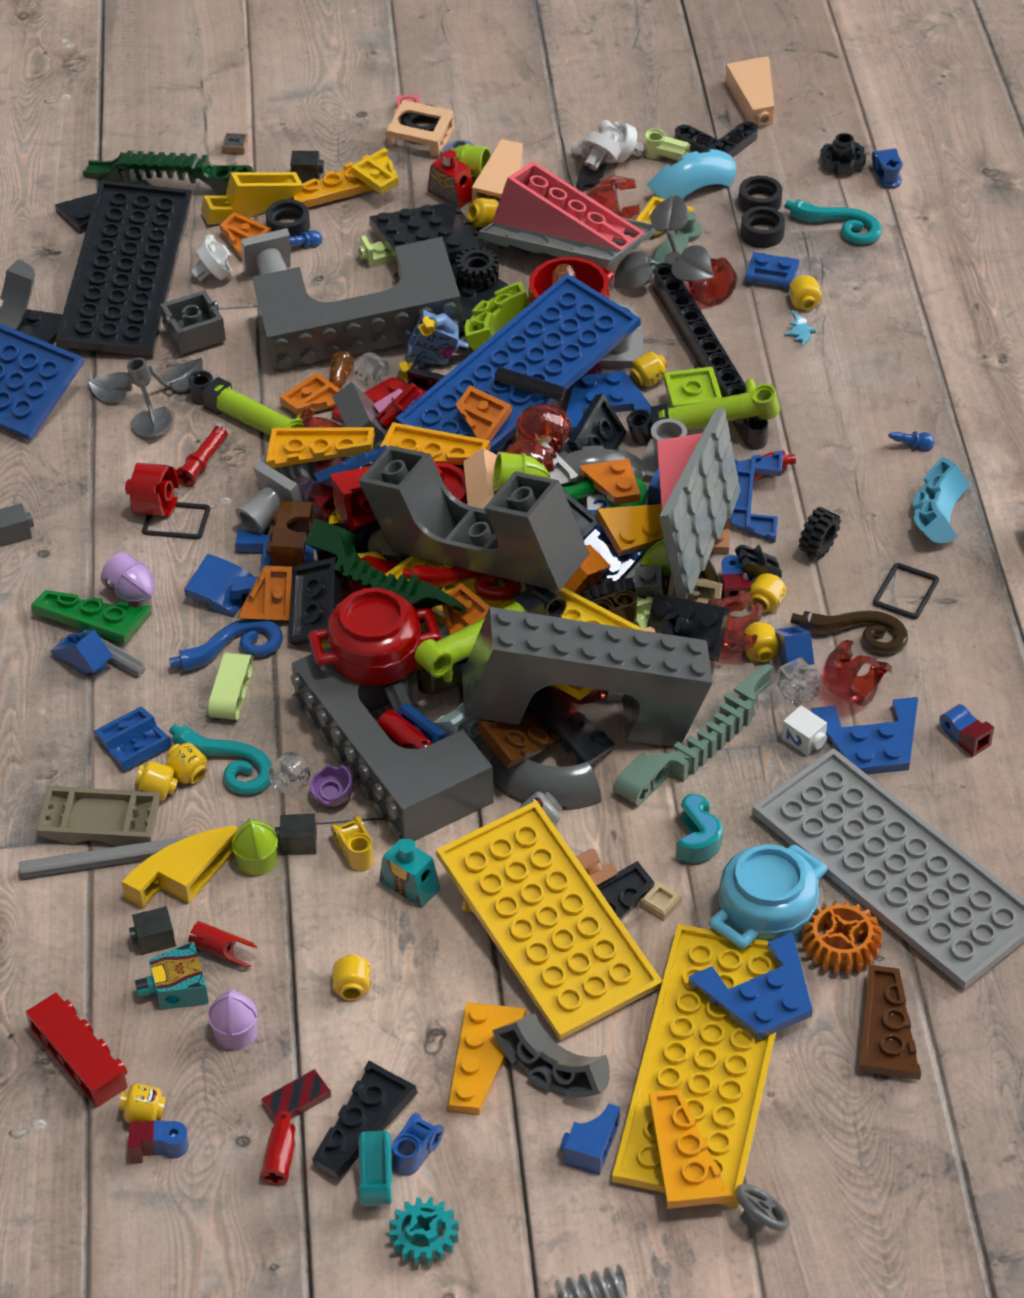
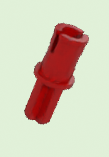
[376,383,421,428]

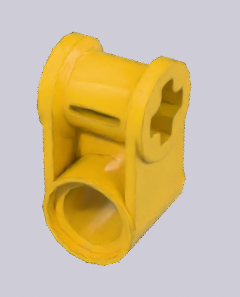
[331,815,374,871]

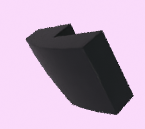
[576,160,607,190]

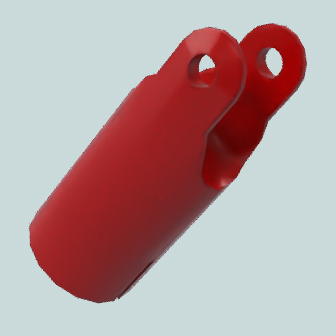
[377,709,431,749]
[188,921,257,967]
[260,1111,296,1186]

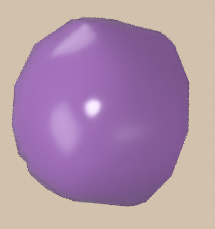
[310,764,353,807]

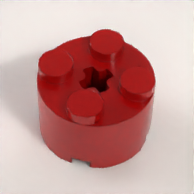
[125,463,179,516]

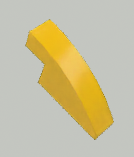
[201,172,303,225]
[121,825,238,909]

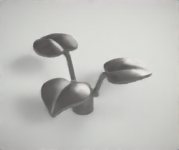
[614,195,714,289]
[89,357,203,438]

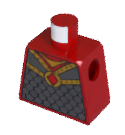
[427,150,473,209]

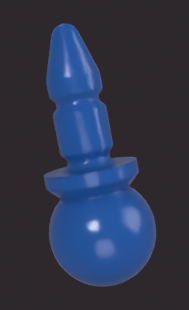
[290,230,322,248]
[888,431,935,451]

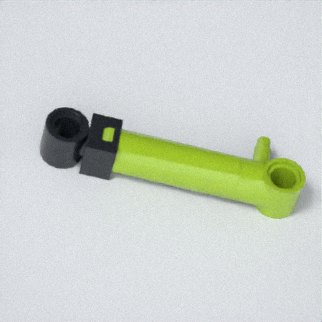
[188,370,311,437]
[627,378,780,445]
[414,586,567,683]

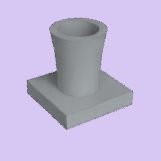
[241,228,291,277]
[599,303,644,368]
[642,419,687,483]
[235,461,303,534]

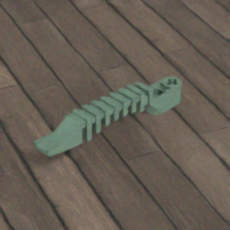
[613,664,774,806]

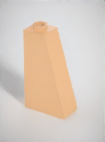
[725,56,774,127]
[472,139,523,202]
[464,448,498,509]

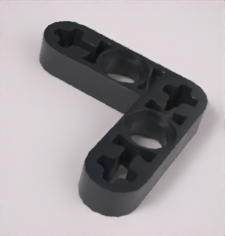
[674,121,758,158]

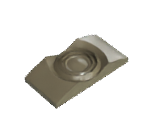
[36,786,160,847]

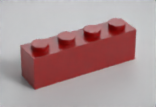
[25,992,128,1108]

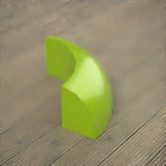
[465,281,528,350]

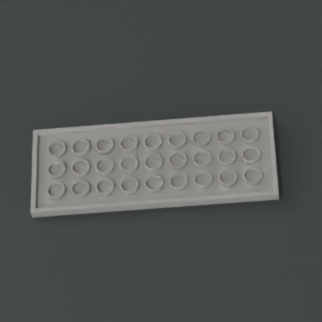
[752,748,1024,990]

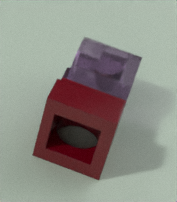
[292,476,336,521]

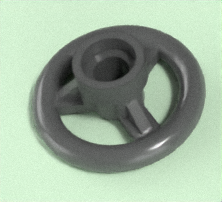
[735,1184,790,1232]

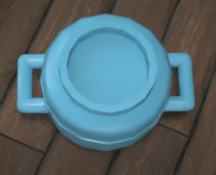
[709,844,827,949]

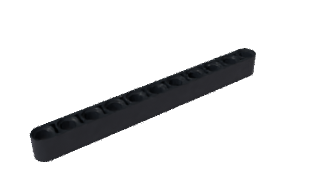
[653,263,769,450]

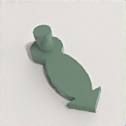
[649,211,702,273]

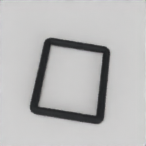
[142,502,210,539]
[873,563,939,619]

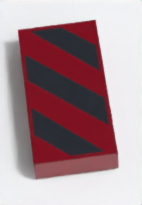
[261,1069,331,1122]

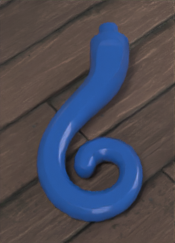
[169,619,283,672]

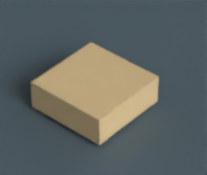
[641,882,682,920]

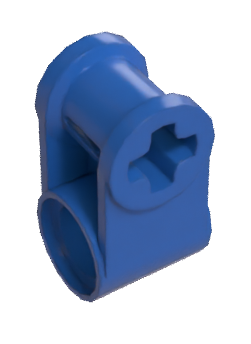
[872,148,903,188]
[392,1112,444,1176]

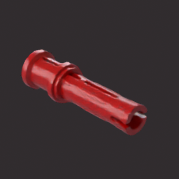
[176,426,228,487]

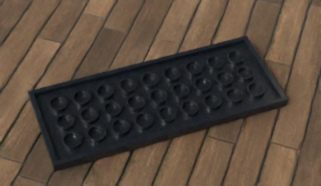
[56,180,192,357]

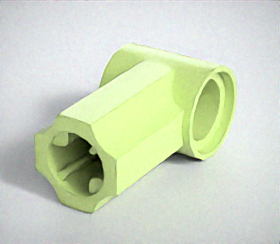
[643,129,690,161]

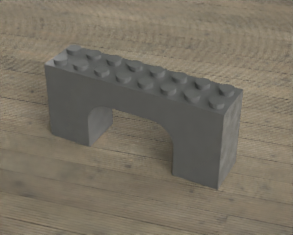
[252,237,464,372]
[359,445,589,591]
[462,607,713,747]
[290,647,494,841]

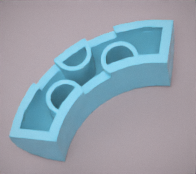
[647,149,736,199]
[912,456,970,543]

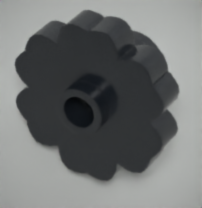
[820,133,866,175]
[580,577,635,601]

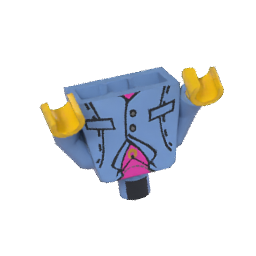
[397,310,469,381]

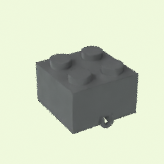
[160,290,226,355]

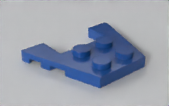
[563,371,652,436]
[314,444,388,485]
[730,451,783,542]
[231,529,315,599]
[811,697,918,774]
[688,933,813,1040]

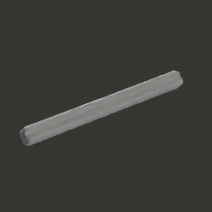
[19,836,189,878]

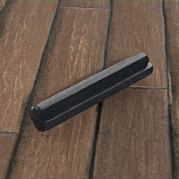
[494,367,566,401]

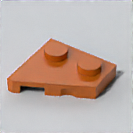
[220,212,271,258]
[280,373,341,416]
[455,385,513,442]
[580,459,640,505]
[237,566,292,621]
[442,583,490,634]

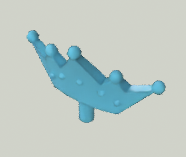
[785,311,816,346]

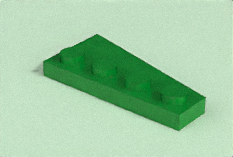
[31,590,152,644]

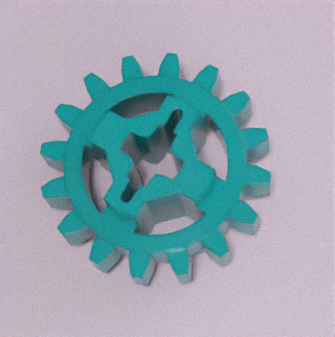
[389,1197,459,1266]

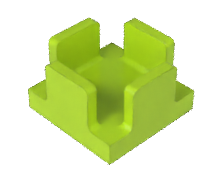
[663,367,722,408]

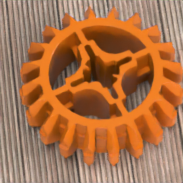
[801,900,883,976]

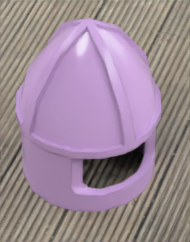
[101,552,155,602]
[208,989,258,1050]

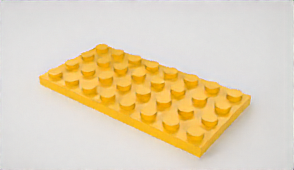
[436,800,662,1041]

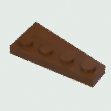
[476,713,562,769]
[858,965,921,1080]

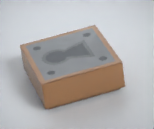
[222,133,248,154]

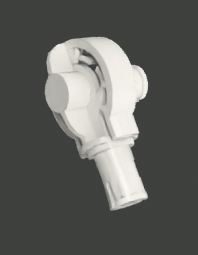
[598,120,644,163]
[571,129,621,171]
[191,234,232,281]

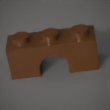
[266,500,312,567]

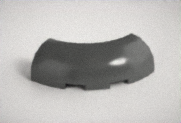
[0,259,35,330]
[558,446,645,487]
[489,755,601,810]
[492,1013,610,1097]

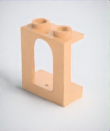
[385,100,455,158]

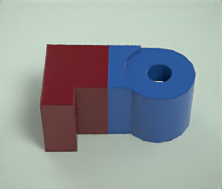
[720,555,751,606]
[939,704,994,757]
[128,1120,189,1164]

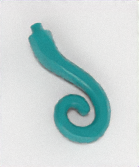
[784,199,882,245]
[169,724,274,795]

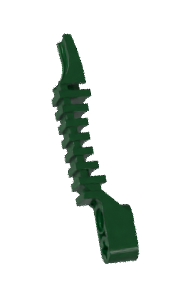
[82,151,254,196]
[304,519,467,614]

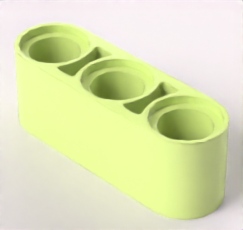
[208,652,253,720]

